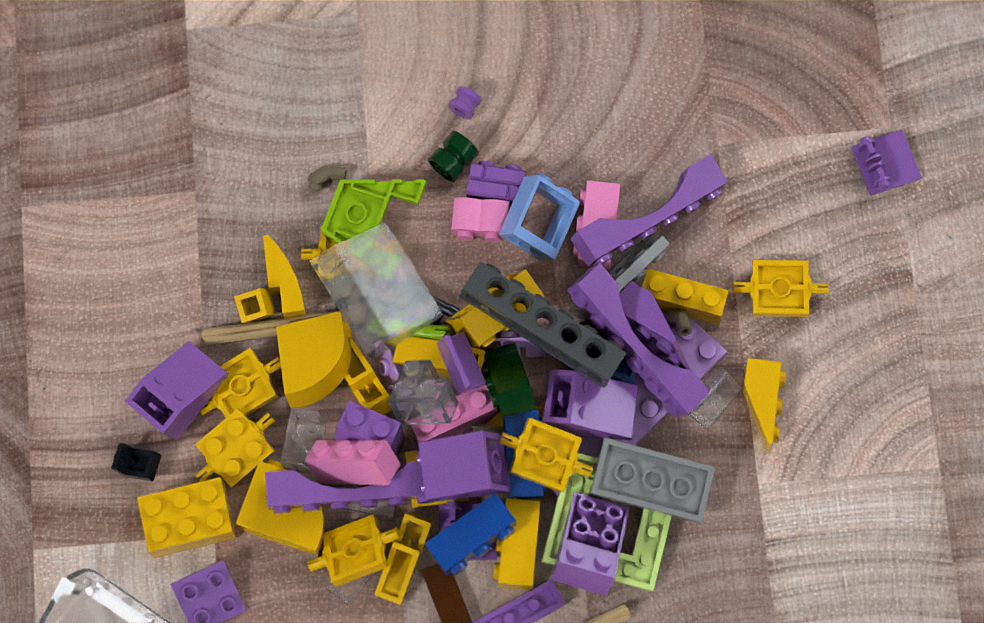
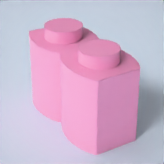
[451,197,510,243]

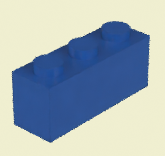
[503,410,548,499]
[425,493,516,576]

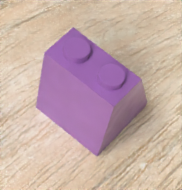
[335,401,405,457]
[417,431,511,501]

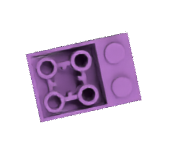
[620,281,690,370]
[125,341,229,440]
[543,369,639,440]
[551,492,629,596]

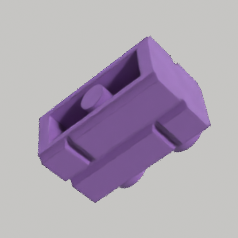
[466,161,526,207]

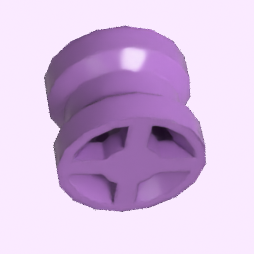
[448,86,482,119]

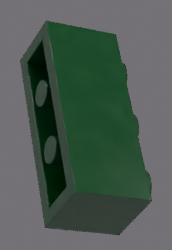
[482,343,536,417]

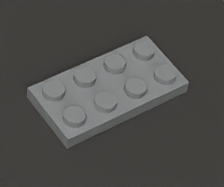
[568,235,670,320]
[590,438,715,523]

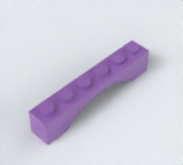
[570,154,728,266]
[567,263,710,418]
[265,461,434,514]

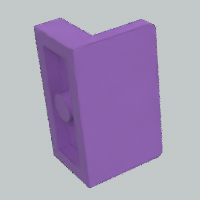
[436,332,486,395]

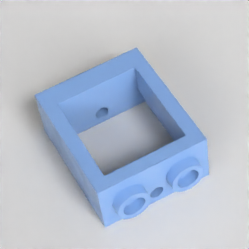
[499,173,580,261]

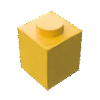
[234,288,277,323]

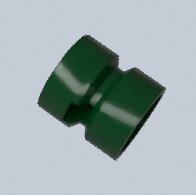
[428,131,479,183]

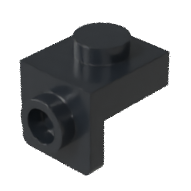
[111,443,162,482]

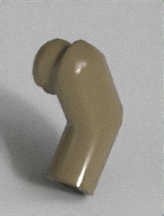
[308,166,346,191]
[664,309,692,336]

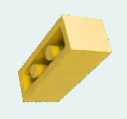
[642,268,729,325]
[493,498,541,591]

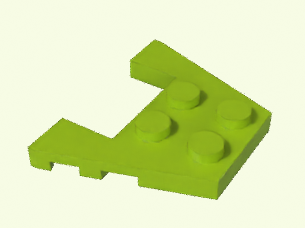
[321,179,427,282]

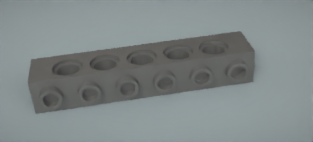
[460,261,626,388]

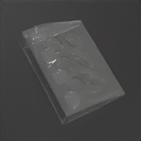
[310,222,443,360]

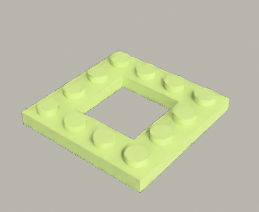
[541,453,672,592]

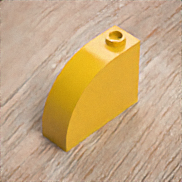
[276,311,353,410]
[236,460,326,556]

